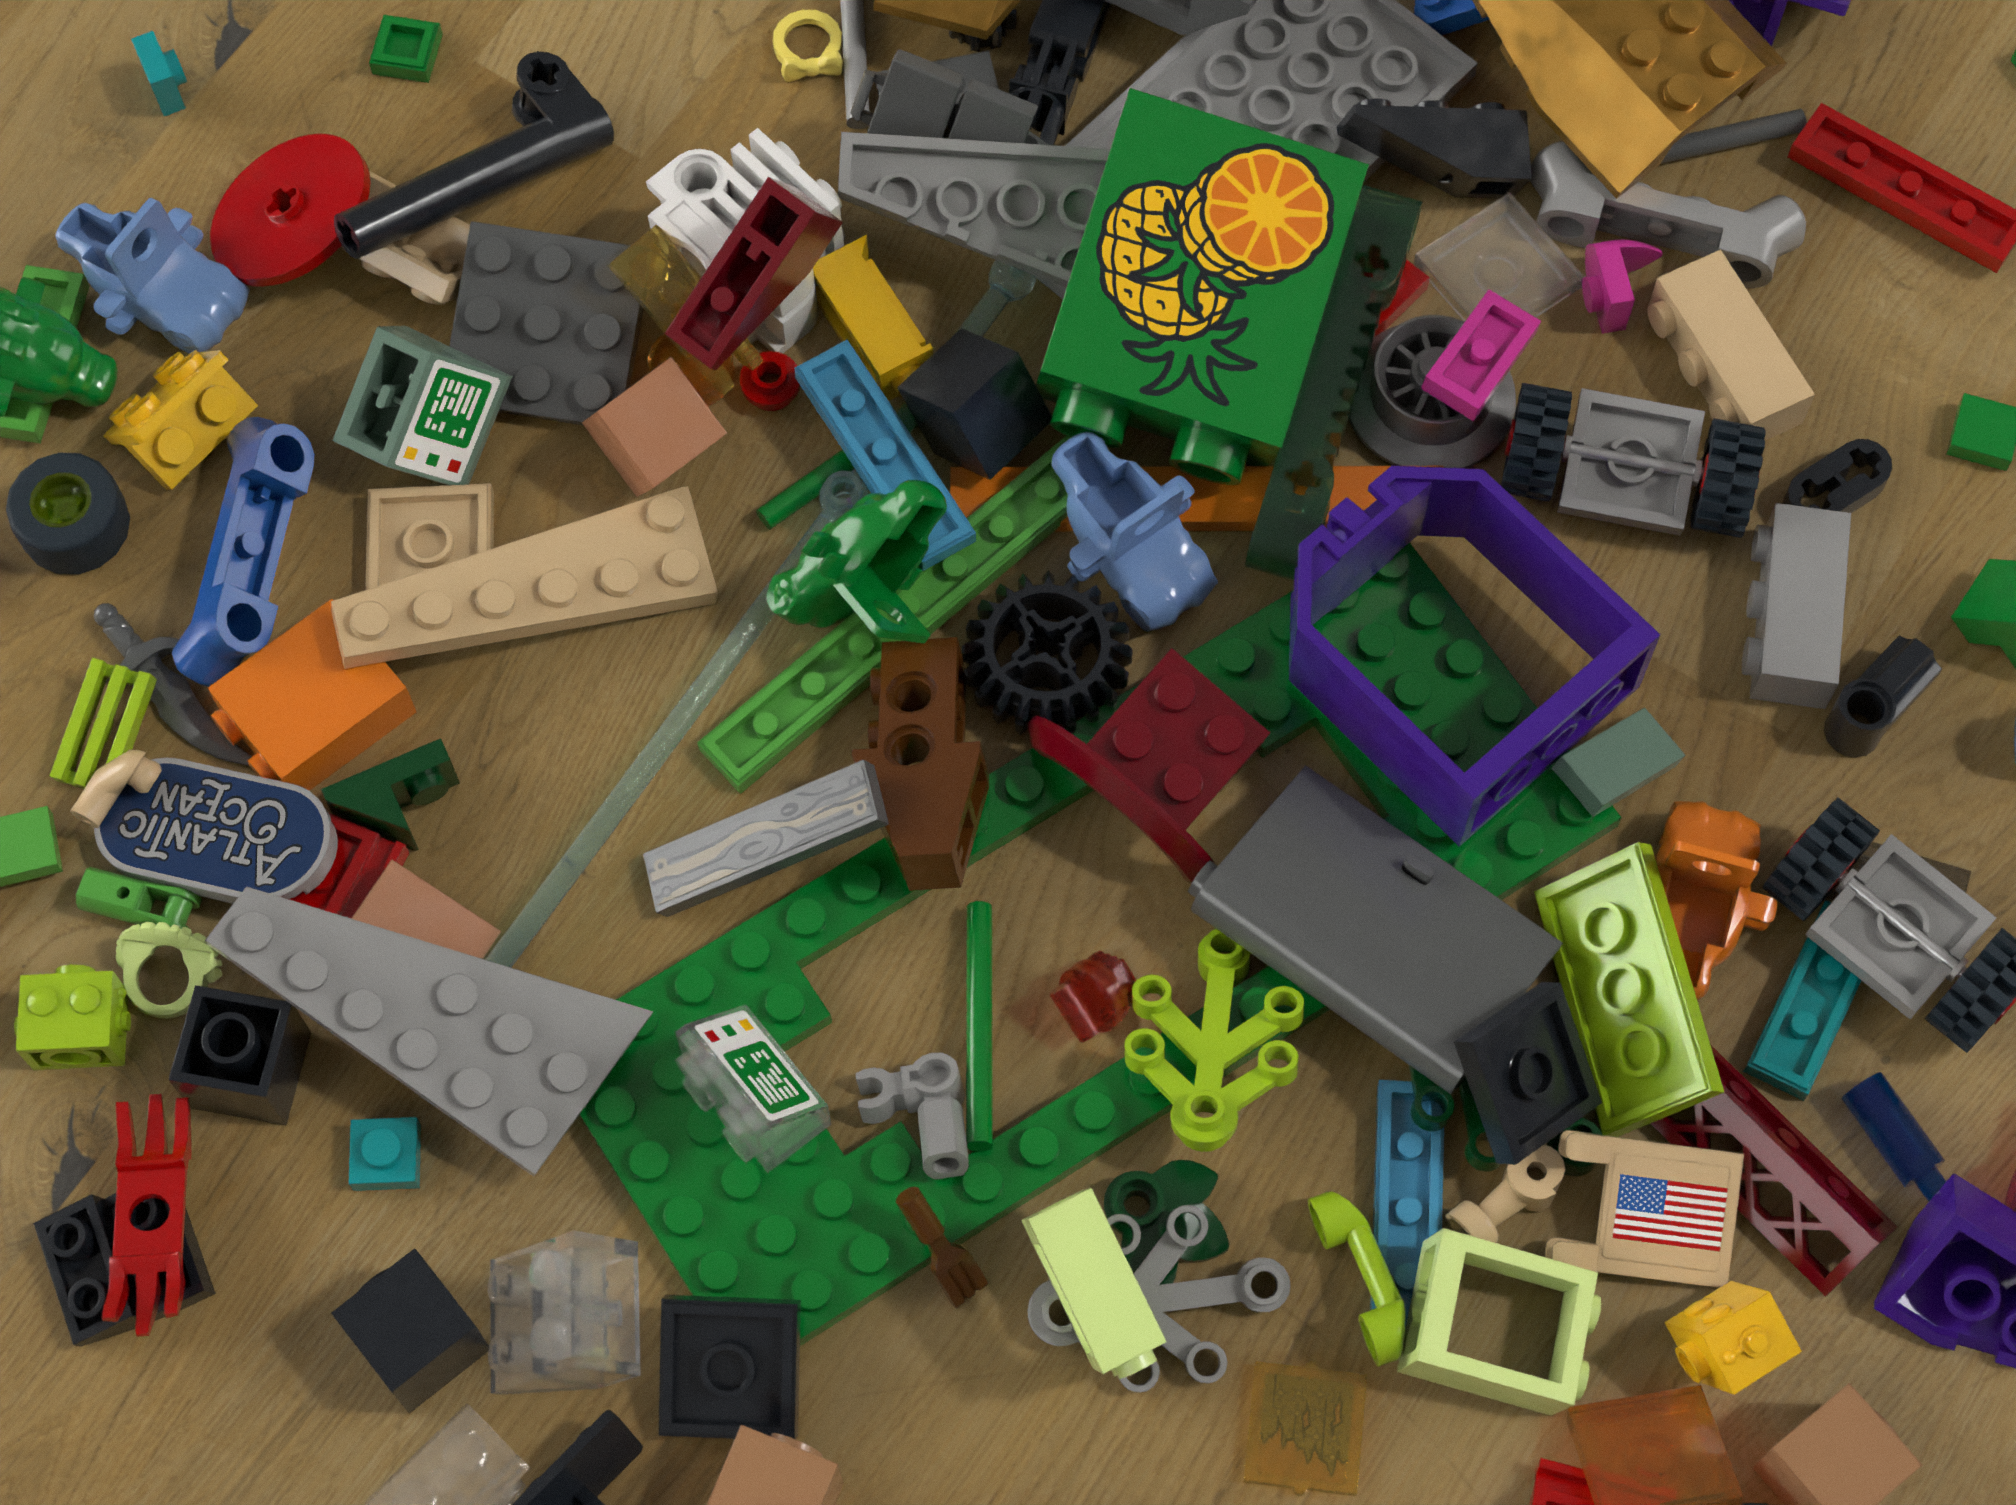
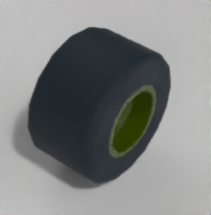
[6,453,130,575]

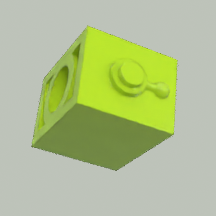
[14,964,131,1070]

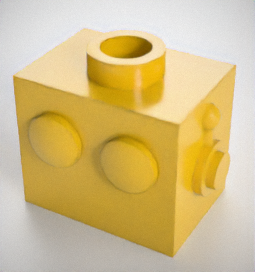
[1664,1281,1802,1395]

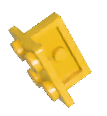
[103,350,258,490]

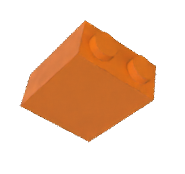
[207,599,417,791]

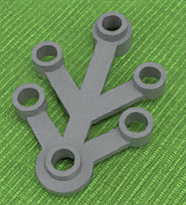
[1027,1205,1290,1392]

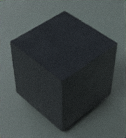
[897,328,1052,480]
[168,985,311,1125]
[331,1248,491,1414]

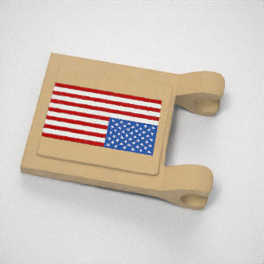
[1545,1130,1744,1288]

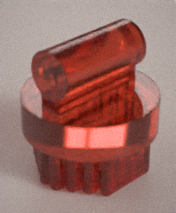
[1049,951,1137,1043]

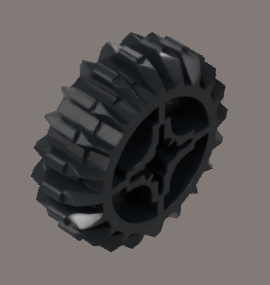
[962,570,1133,736]

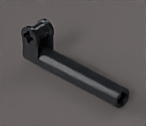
[334,51,614,259]

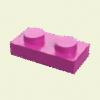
[1421,289,1541,421]

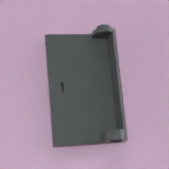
[1188,765,1563,1095]

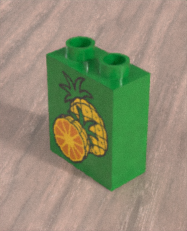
[1036,88,1369,485]

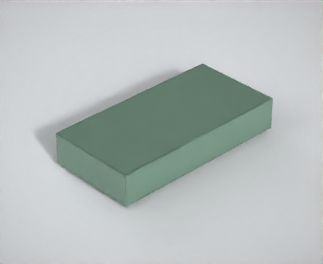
[1552,707,1686,817]

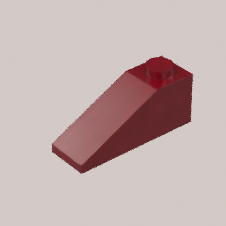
[664,177,843,370]

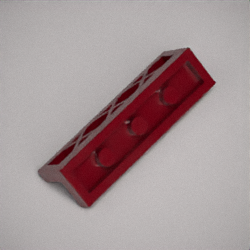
[1650,1044,1898,1297]

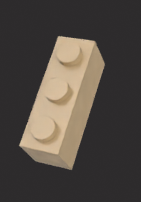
[1647,250,1815,440]

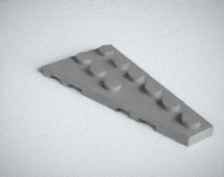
[838,132,1110,288]
[205,886,653,1177]

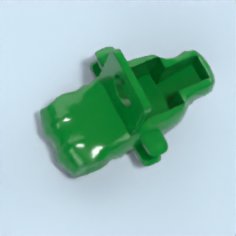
[0,277,118,417]
[766,480,947,643]

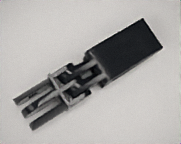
[1009,0,1111,145]

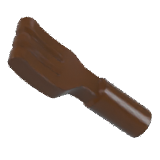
[895,1186,988,1309]

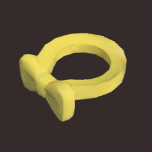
[773,10,843,82]

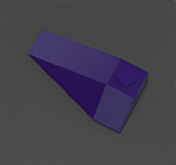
[1874,1173,2016,1368]

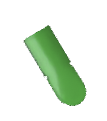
[76,867,202,929]

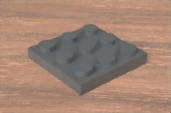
[450,221,653,425]

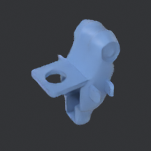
[55,198,249,353]
[1052,432,1218,632]

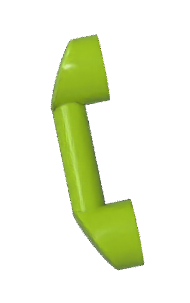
[1307,1192,1406,1367]

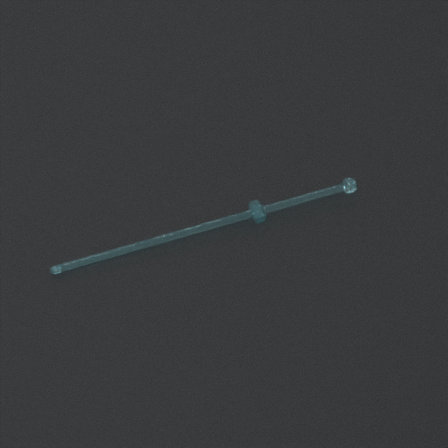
[485,260,1036,968]

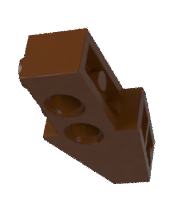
[852,637,989,891]

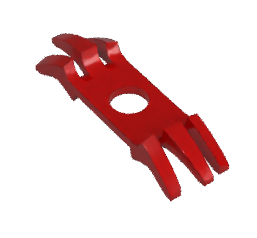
[102,1094,192,1337]

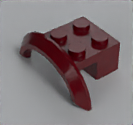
[1028,648,1270,885]

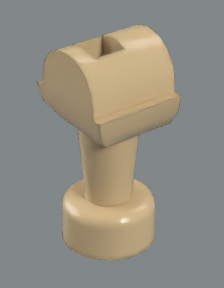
[1445,1145,1565,1243]

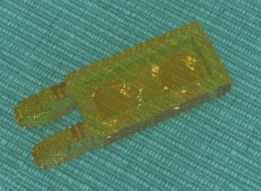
[608,224,763,395]

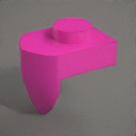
[1582,239,1663,334]

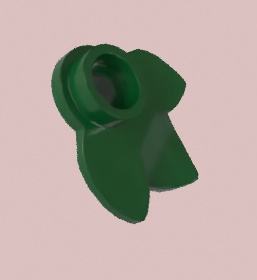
[1104,1160,1230,1285]

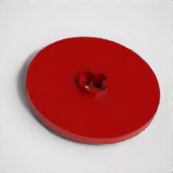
[210,134,371,287]

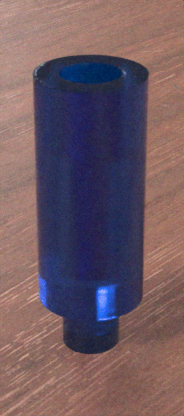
[1841,1072,1946,1202]

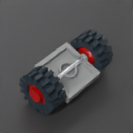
[1501,383,1766,538]
[1763,797,2016,1053]

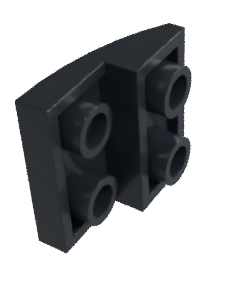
[34,1193,216,1347]

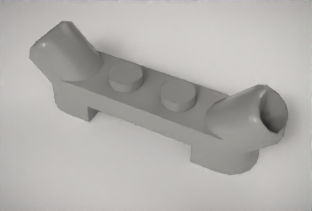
[1530,141,1806,288]

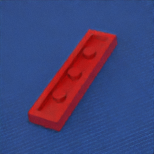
[1787,102,2016,273]

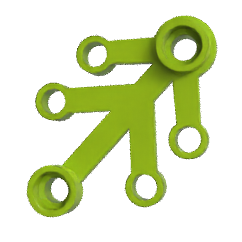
[1124,929,1304,1152]

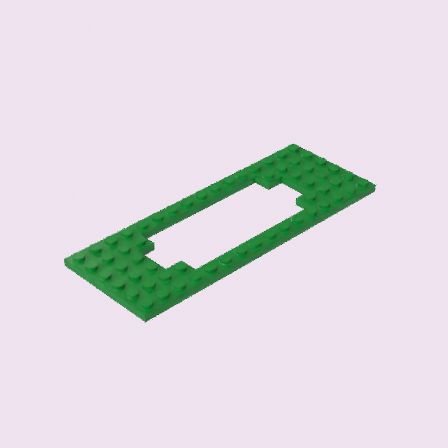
[579,543,1622,1346]

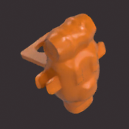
[1655,801,1777,1001]

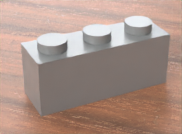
[1741,503,1851,709]

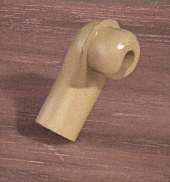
[70,750,162,828]

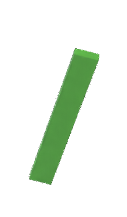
[697,435,1072,794]

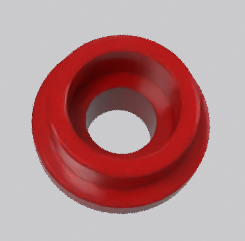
[740,351,800,411]

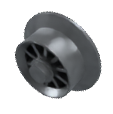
[1345,315,1516,468]

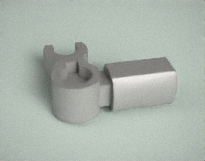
[855,1053,969,1180]

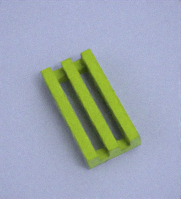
[49,658,157,789]

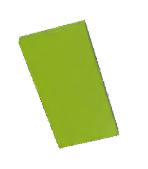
[1534,842,1724,1137]

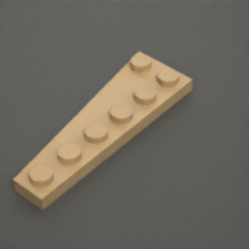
[331,486,718,669]

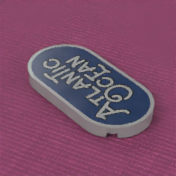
[94,758,338,904]

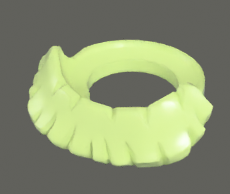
[115,922,223,1019]

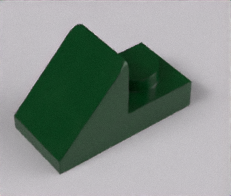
[321,738,460,851]

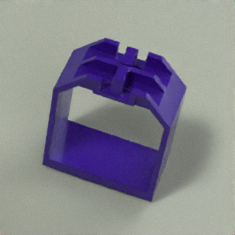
[1289,466,1661,847]

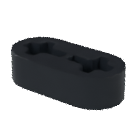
[1782,439,1892,513]

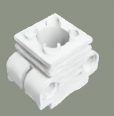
[646,128,845,354]

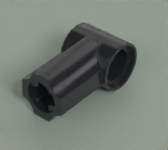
[1824,635,1942,758]

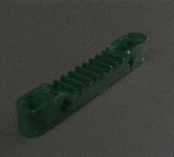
[1245,185,1423,581]

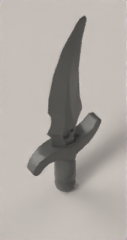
[93,603,252,766]

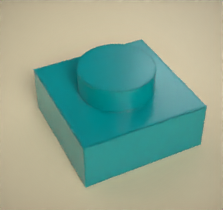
[131,31,188,117]
[349,1117,421,1191]

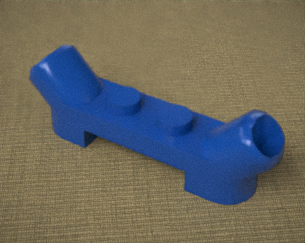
[172,417,314,687]

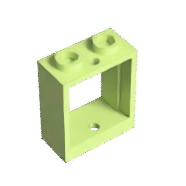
[1021,1188,1167,1379]
[1397,1228,1601,1416]

